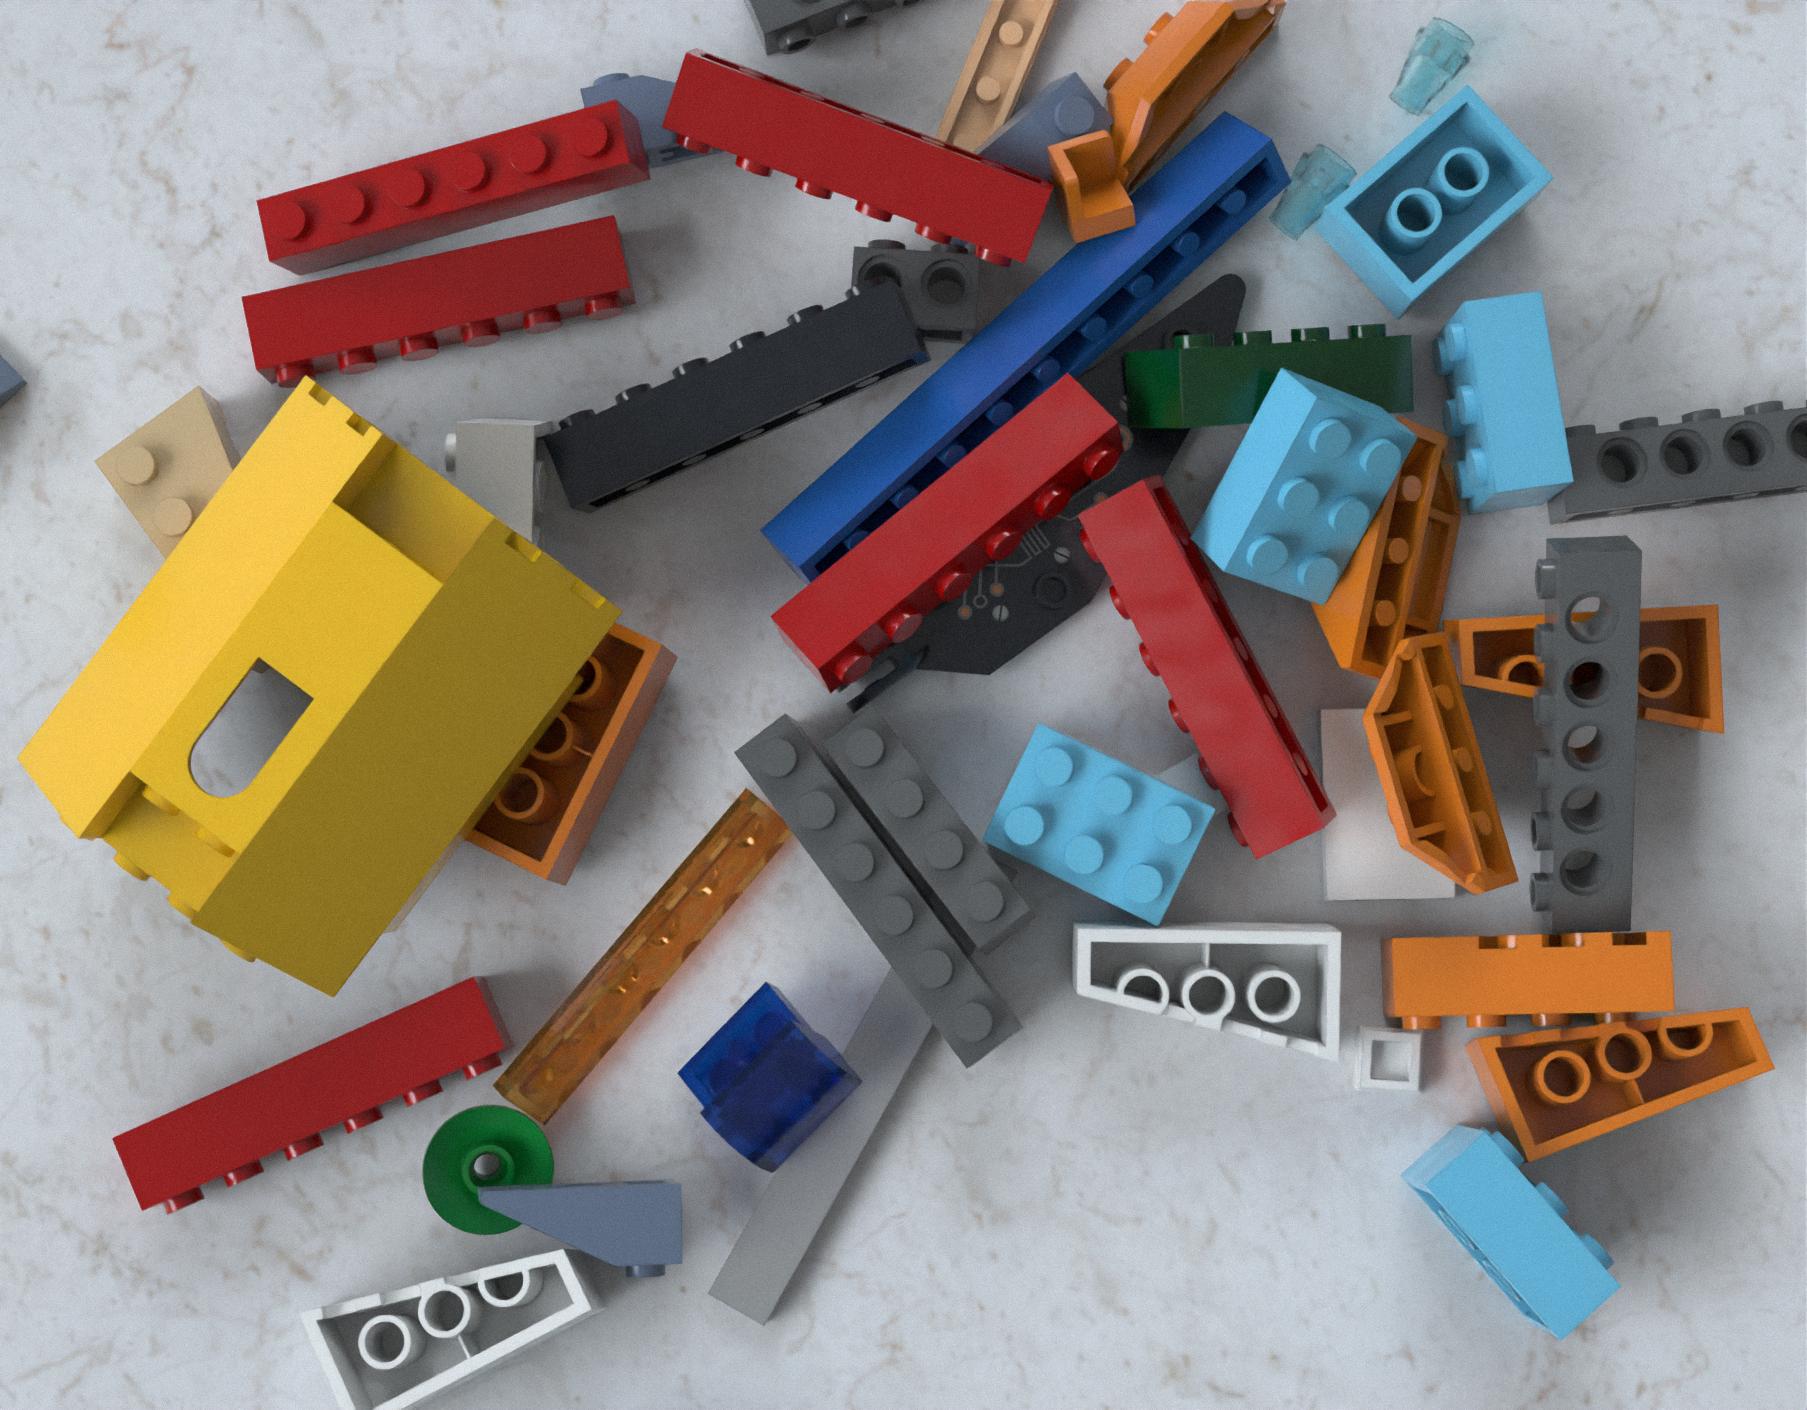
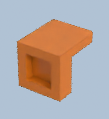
[1047,130,1136,244]

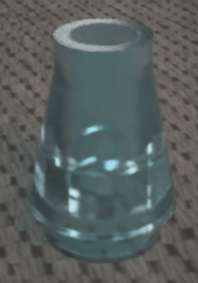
[1389,17,1475,116]
[1268,143,1357,241]

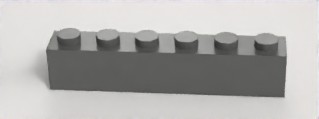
[734,713,1024,1069]

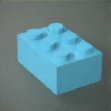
[1314,84,1554,320]
[1432,291,1574,515]
[1191,368,1418,606]
[982,721,1216,926]
[1401,1124,1621,1341]

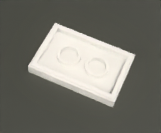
[1317,708,1456,901]

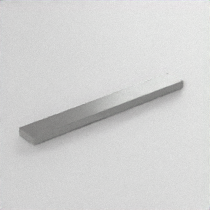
[708,857,1018,1326]

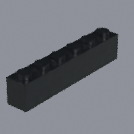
[543,278,932,514]

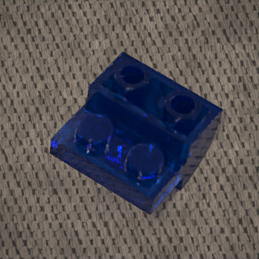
[677,982,863,1173]

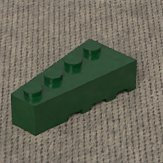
[1125,323,1414,429]

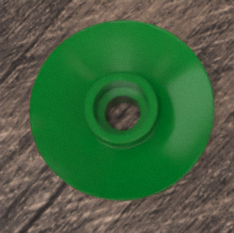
[422,1105,554,1235]

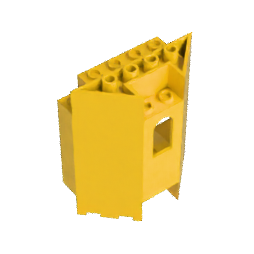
[17,375,623,998]

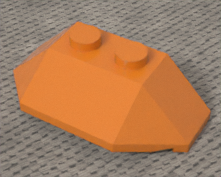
[1103,0,1286,194]
[1310,417,1461,681]
[1362,632,1519,895]

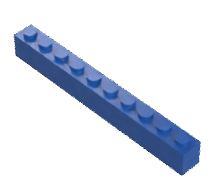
[760,111,1291,585]

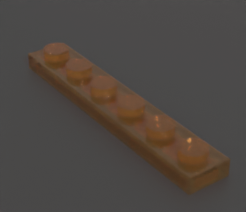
[493,788,793,1126]

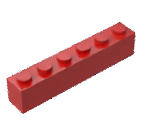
[662,48,1054,267]
[256,99,651,276]
[241,215,636,388]
[770,373,1124,694]
[1077,474,1337,860]
[112,976,514,1215]

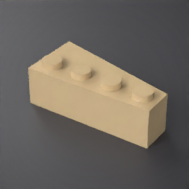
[94,386,271,674]

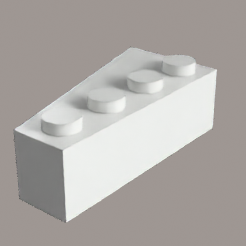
[445,417,553,553]
[1072,920,1341,1063]
[298,1249,606,1410]

